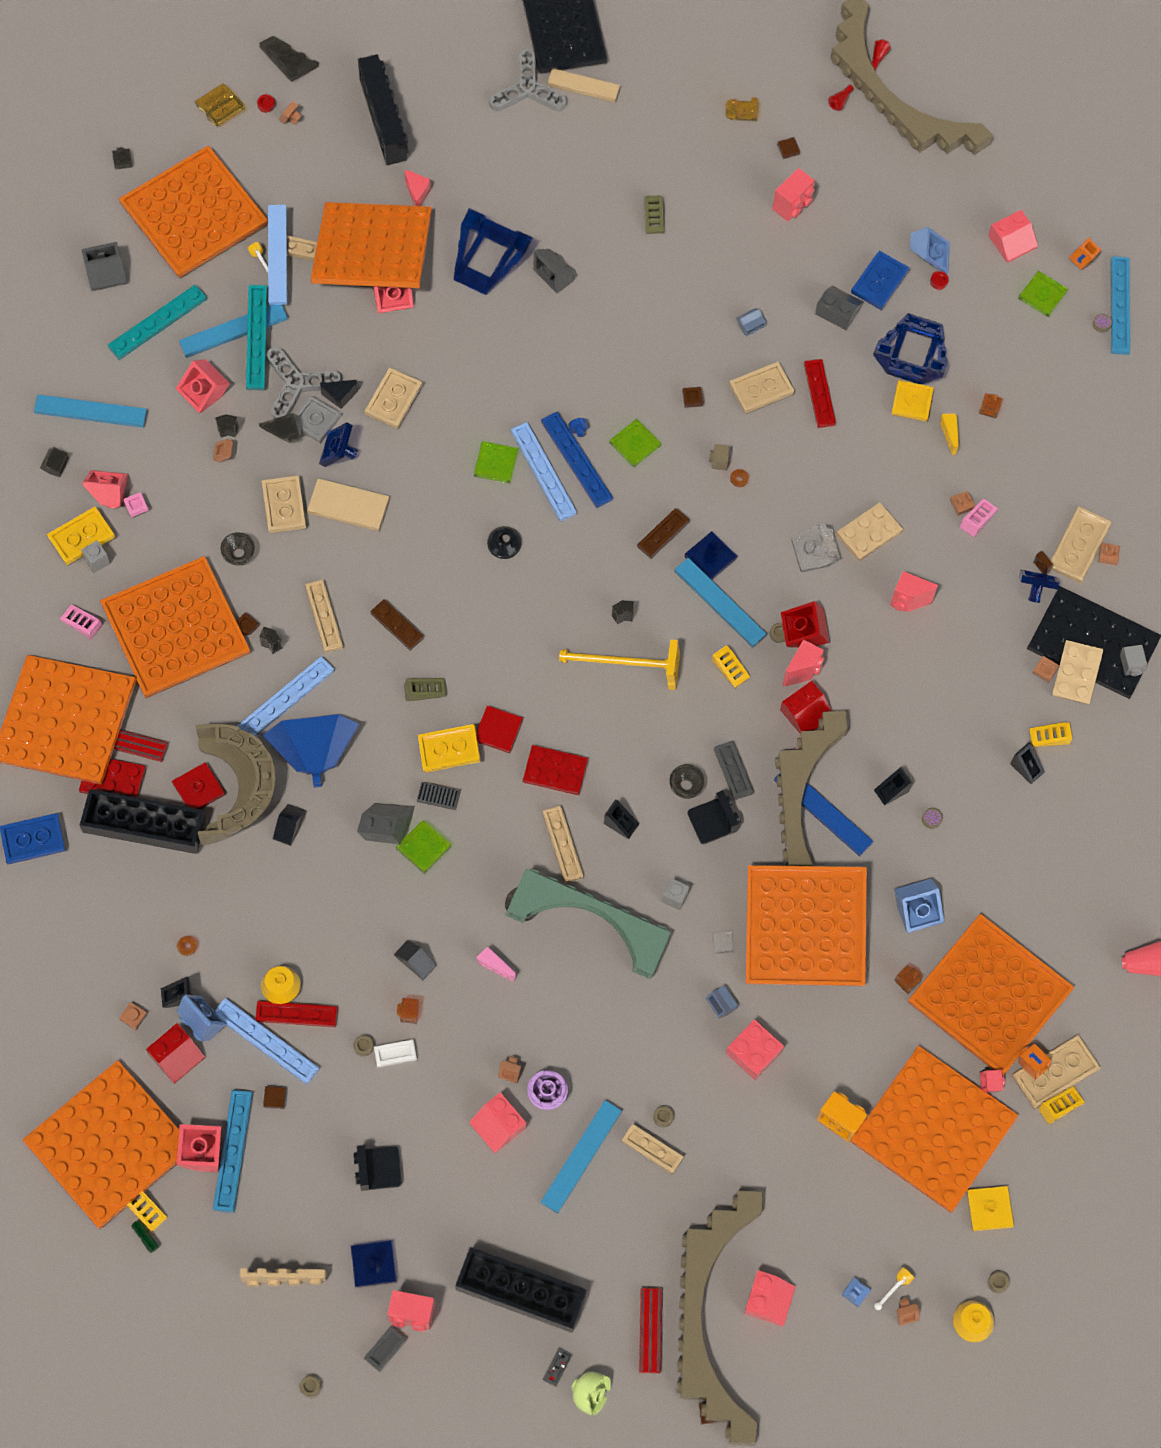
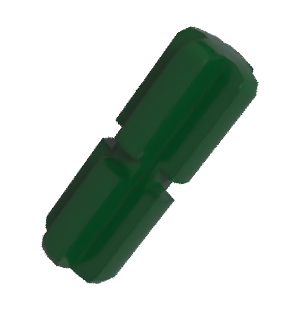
[131,1219,159,1253]

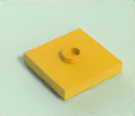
[891,380,934,422]
[966,1186,1014,1232]

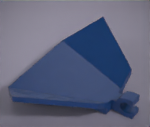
[263,714,359,788]

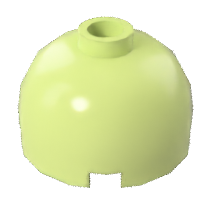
[572,1371,611,1416]

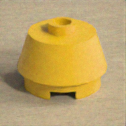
[261,966,301,1004]
[953,1301,994,1342]

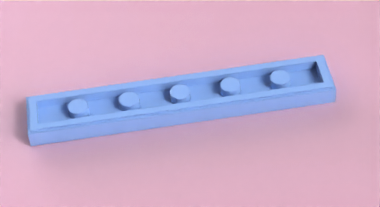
[268,205,287,305]
[511,422,576,522]
[237,656,334,736]
[215,998,320,1085]

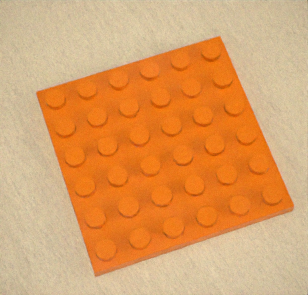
[119,145,268,278]
[311,202,432,288]
[100,556,251,698]
[0,655,137,785]
[746,865,867,986]
[908,913,1075,1076]
[851,1045,1019,1213]
[22,1060,194,1230]

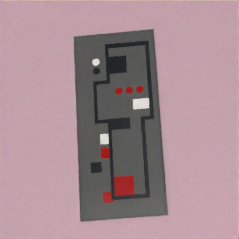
[542,1347,573,1387]

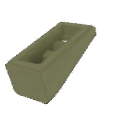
[644,195,664,234]
[404,678,446,701]

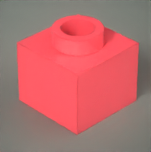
[979,1070,1005,1093]

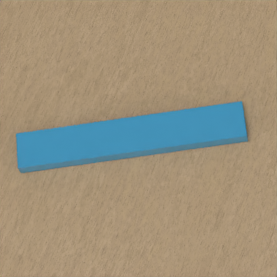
[1110,256,1130,355]
[179,305,288,358]
[34,394,147,428]
[674,558,767,648]
[213,1090,252,1213]
[540,1101,622,1214]

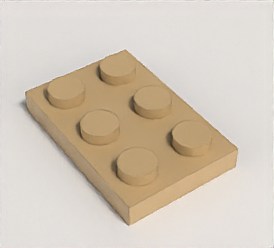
[729,362,794,414]
[364,367,422,429]
[262,475,306,534]
[836,502,903,562]
[1052,640,1103,705]

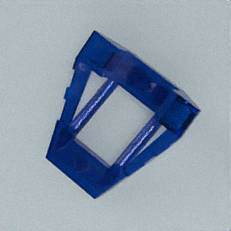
[453,208,533,296]
[873,313,948,385]

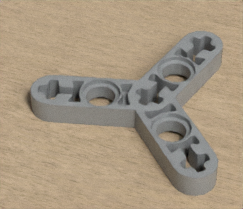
[490,49,566,112]
[267,347,341,422]

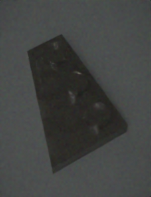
[259,35,319,82]

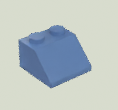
[894,879,944,933]
[177,994,226,1041]

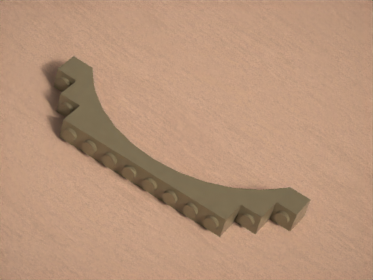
[830,0,993,156]
[775,711,847,866]
[677,1191,762,1446]

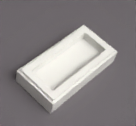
[374,1039,417,1068]

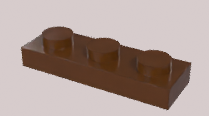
[637,508,689,559]
[370,599,424,651]

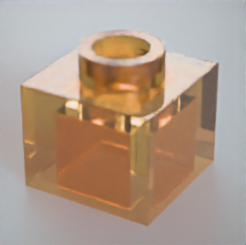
[979,393,1003,419]
[894,965,922,995]
[397,998,419,1024]

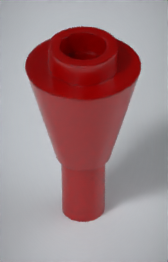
[871,39,891,71]
[828,85,854,111]

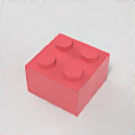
[772,168,815,222]
[726,1019,784,1080]
[388,1290,435,1332]

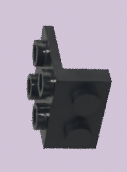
[687,790,740,845]
[353,1145,402,1191]

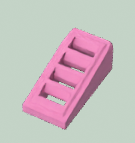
[960,498,998,537]
[60,604,102,640]
[477,947,516,982]

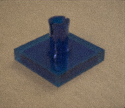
[319,422,358,467]
[684,531,737,580]
[1019,569,1060,603]
[351,1240,397,1288]

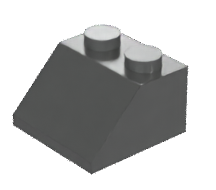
[533,249,574,294]
[815,286,864,331]
[357,803,410,845]

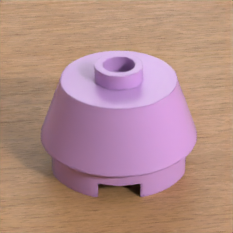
[527,1070,568,1110]

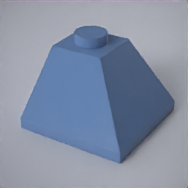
[910,227,949,274]

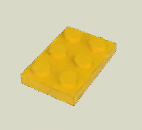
[46,506,115,566]
[418,724,481,773]

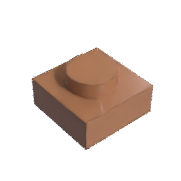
[213,439,233,462]
[1033,656,1059,683]
[119,1002,148,1030]

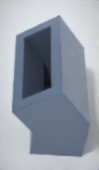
[736,308,766,336]
[706,986,738,1018]

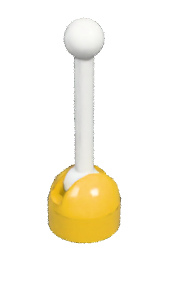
[247,242,268,272]
[874,1267,915,1310]

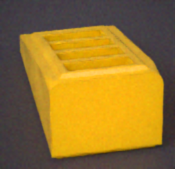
[940,414,959,455]
[711,645,750,688]
[1029,722,1072,747]
[1039,1086,1085,1124]
[127,1192,167,1232]

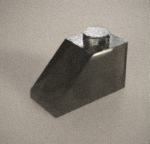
[259,413,304,443]

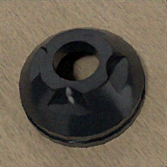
[487,526,521,559]

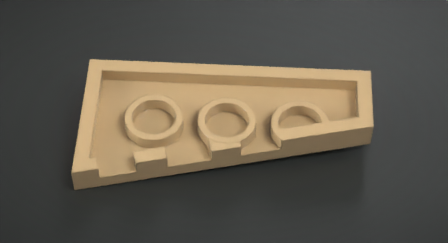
[240,1268,326,1287]

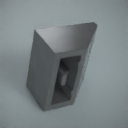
[81,242,127,291]

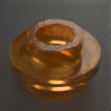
[730,469,749,487]
[177,936,197,956]

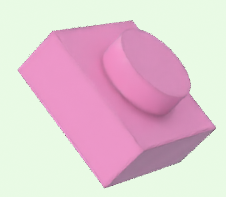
[123,492,149,518]

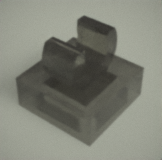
[112,147,133,170]

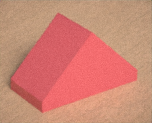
[404,170,431,206]

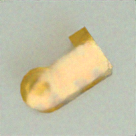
[725,97,758,121]

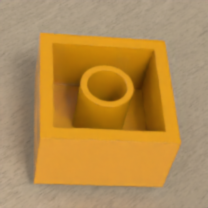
[816,1091,867,1143]

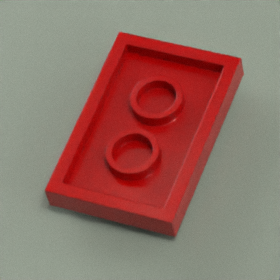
[523,745,588,796]
[79,759,146,798]

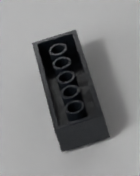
[358,54,409,166]
[80,789,206,854]
[455,1247,587,1333]

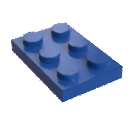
[851,250,910,310]
[0,813,65,865]

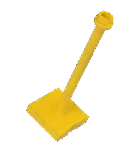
[559,639,680,690]

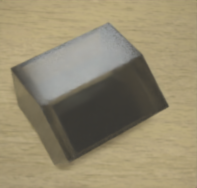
[215,414,239,438]
[40,447,69,477]
[611,600,634,625]
[259,627,283,654]

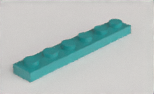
[107,285,207,360]
[246,285,267,390]

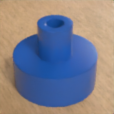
[568,418,588,437]

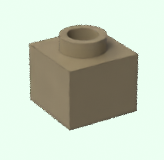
[709,444,729,470]

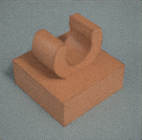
[279,101,301,124]
[950,491,975,515]
[1098,543,1120,566]
[498,1056,521,1084]
[897,1298,919,1326]

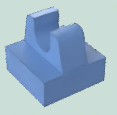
[842,1277,871,1307]

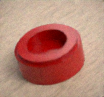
[257,94,275,113]
[930,271,949,290]

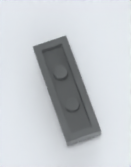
[714,741,753,800]

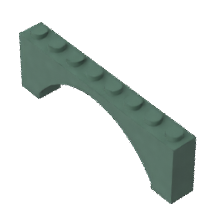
[506,869,671,979]

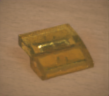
[195,83,245,127]

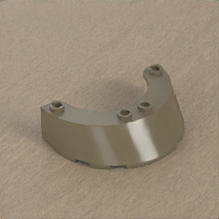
[196,724,276,845]

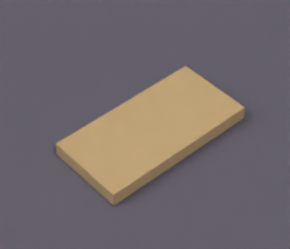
[307,478,389,531]
[1051,506,1112,584]
[1012,1035,1101,1109]

